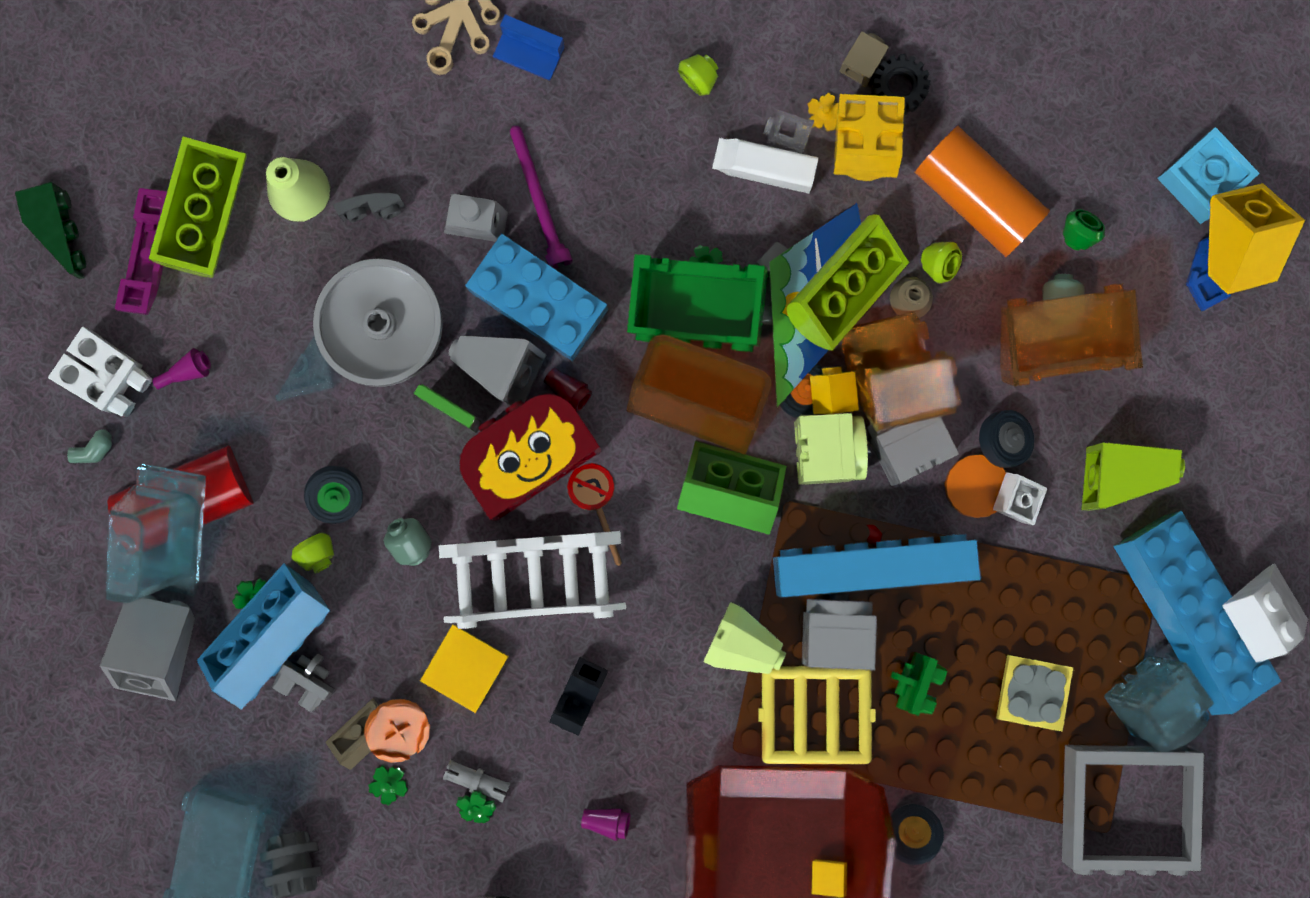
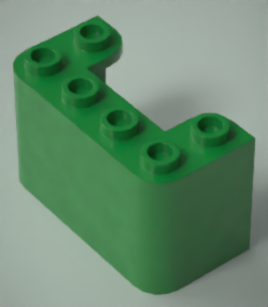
[627,254,768,352]

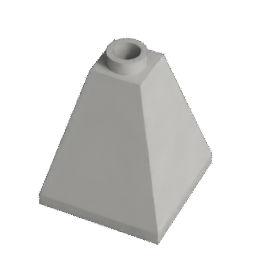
[449,336,546,406]

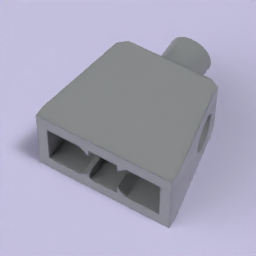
[444,194,508,242]

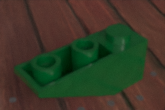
[15,182,87,279]

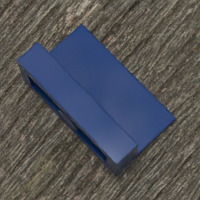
[493,14,564,81]

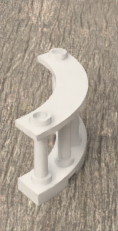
[438,531,626,629]

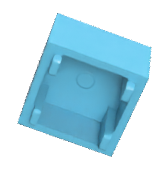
[1157,127,1260,224]

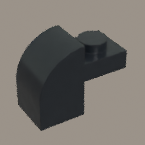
[549,657,609,736]

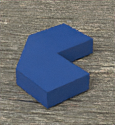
[1186,237,1231,312]

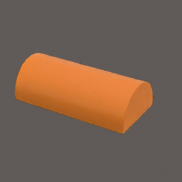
[915,126,1050,257]

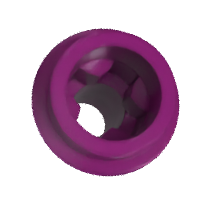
[581,809,631,841]

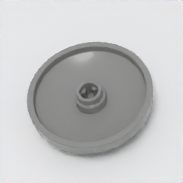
[313,259,443,387]

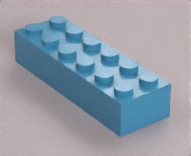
[1113,511,1281,715]
[773,534,980,597]

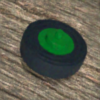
[304,466,363,524]

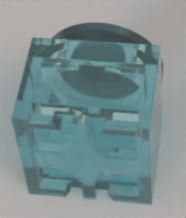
[1104,655,1214,752]

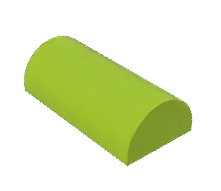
[149,136,247,278]
[787,215,909,350]

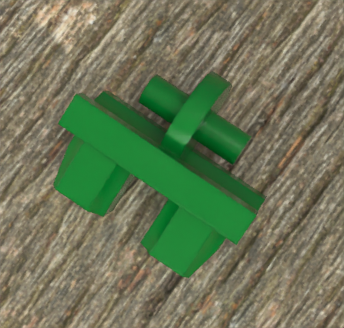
[890,652,948,716]

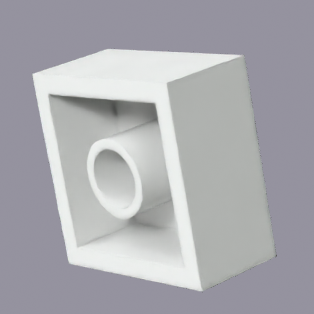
[993,472,1047,525]

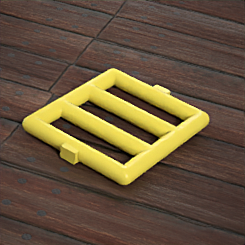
[758,666,876,764]

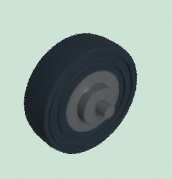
[979,410,1034,468]

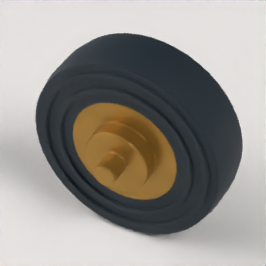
[884,804,944,865]

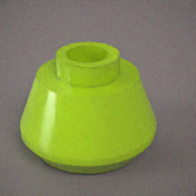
[678,54,718,96]
[921,242,962,284]
[291,533,334,574]

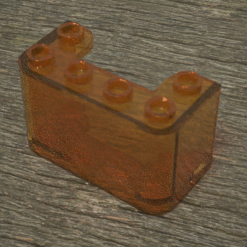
[842,312,961,432]

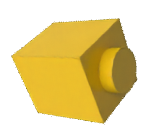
[810,366,859,414]

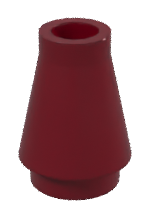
[544,368,592,412]

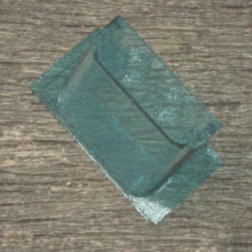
[106,464,206,603]

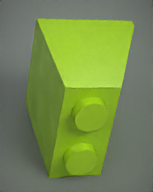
[1082,443,1185,511]

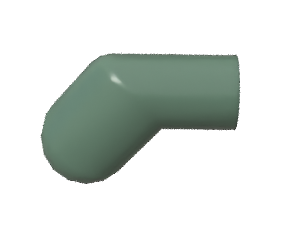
[67,430,112,463]

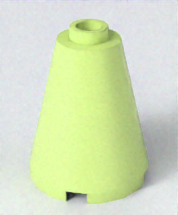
[266,157,330,221]

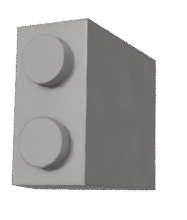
[100,594,195,701]

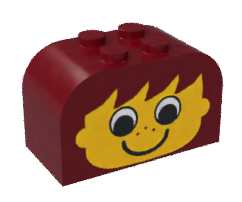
[459,394,602,521]

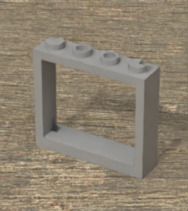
[1062,745,1204,876]

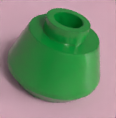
[1063,209,1105,250]

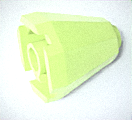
[704,602,786,674]

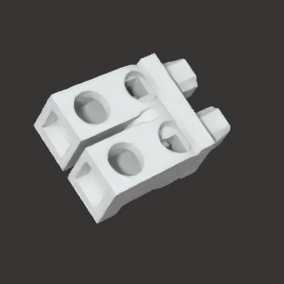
[48,326,152,417]

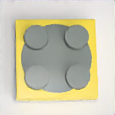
[996,655,1073,732]

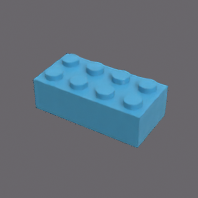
[465,233,608,362]
[197,563,330,710]

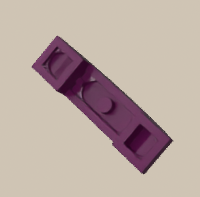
[115,188,167,315]

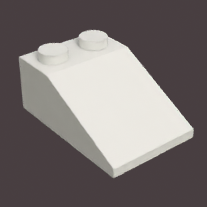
[1222,564,1308,663]

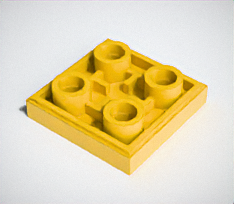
[420,624,509,713]

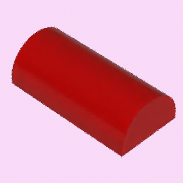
[107,445,254,554]

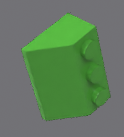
[677,441,787,535]

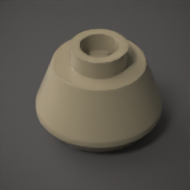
[890,277,933,320]

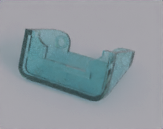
[163,784,274,898]

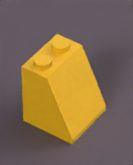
[1208,183,1305,294]

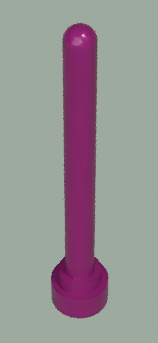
[510,125,573,269]

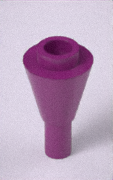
[152,348,211,390]

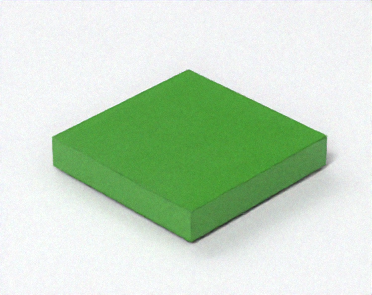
[414,384,482,433]

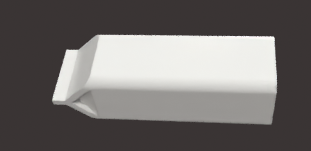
[712,138,819,194]

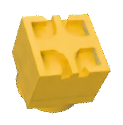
[834,94,905,181]

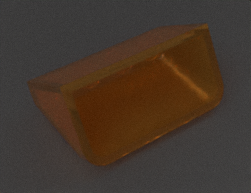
[626,335,772,455]

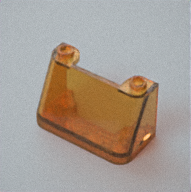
[1000,284,1143,386]

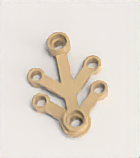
[412,0,500,75]

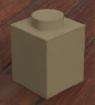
[839,31,889,87]

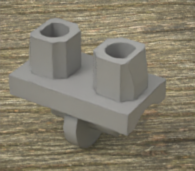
[272,654,335,712]

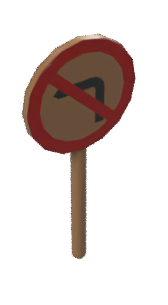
[567,463,622,566]

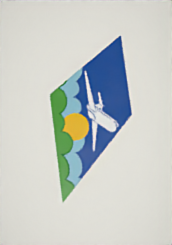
[769,203,861,407]

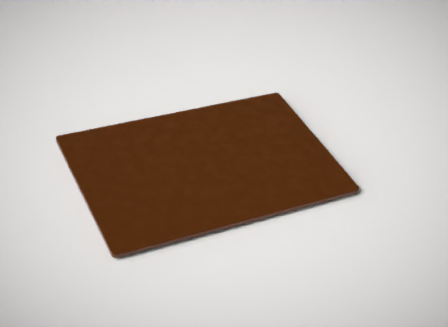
[733,501,1152,833]

